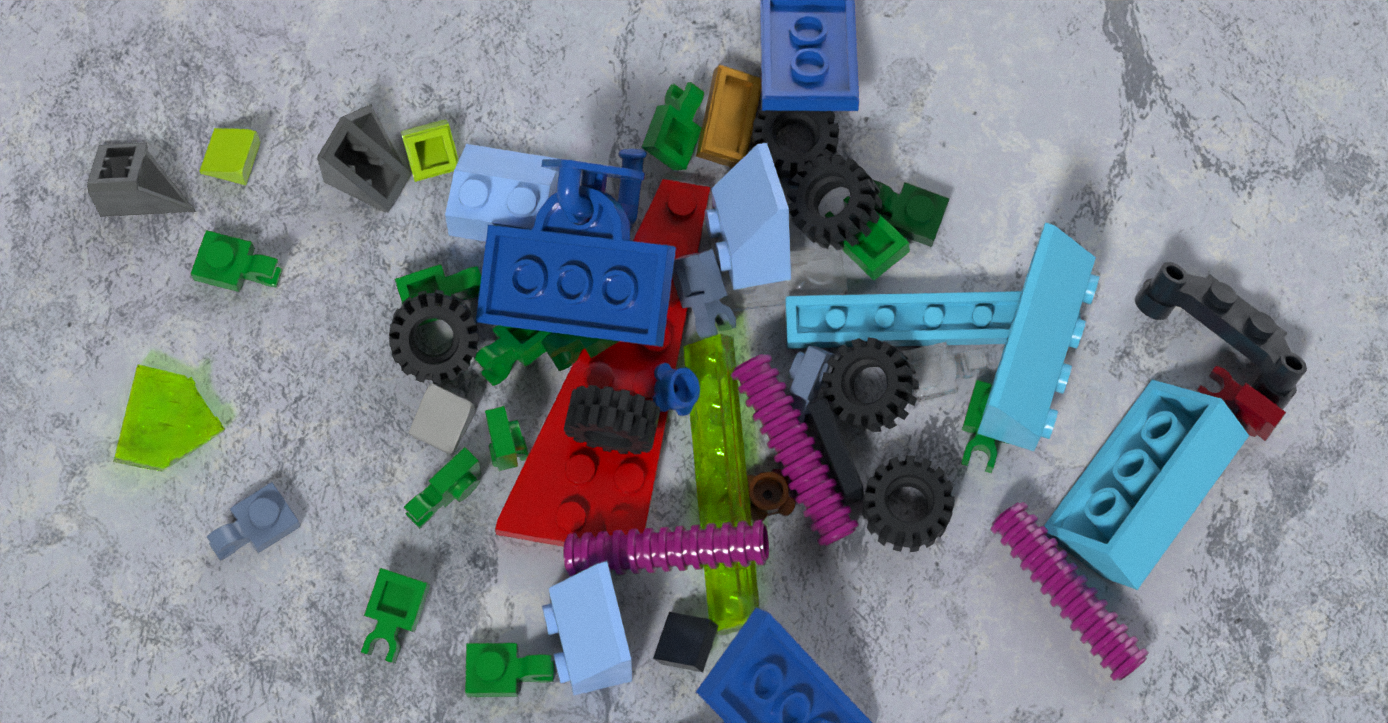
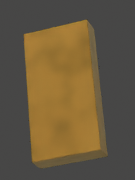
[696,65,761,168]

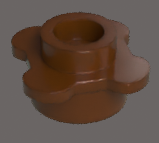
[740,469,795,521]

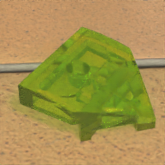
[113,364,225,472]

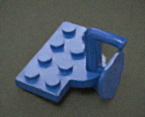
[476,148,676,347]
[696,608,872,723]

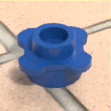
[653,363,700,416]

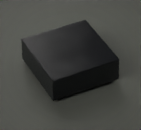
[653,612,719,673]

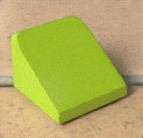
[400,119,459,182]
[199,128,261,186]

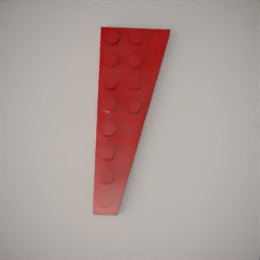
[495,179,710,547]

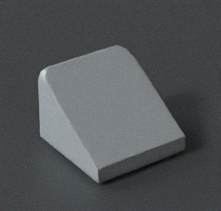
[408,383,475,456]

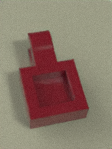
[1196,366,1286,441]

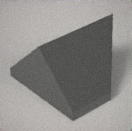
[317,104,412,212]
[87,142,197,217]

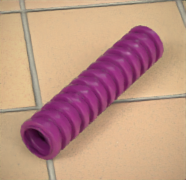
[731,354,859,546]
[990,502,1149,681]
[563,520,769,577]

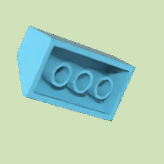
[977,223,1100,451]
[1044,379,1249,590]

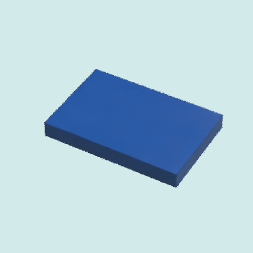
[760,0,859,111]

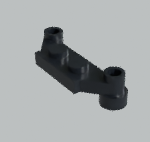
[1135,262,1307,409]

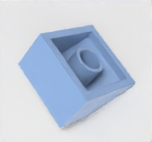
[705,143,791,290]
[445,144,559,242]
[542,562,632,696]

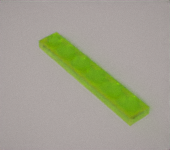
[684,333,760,636]

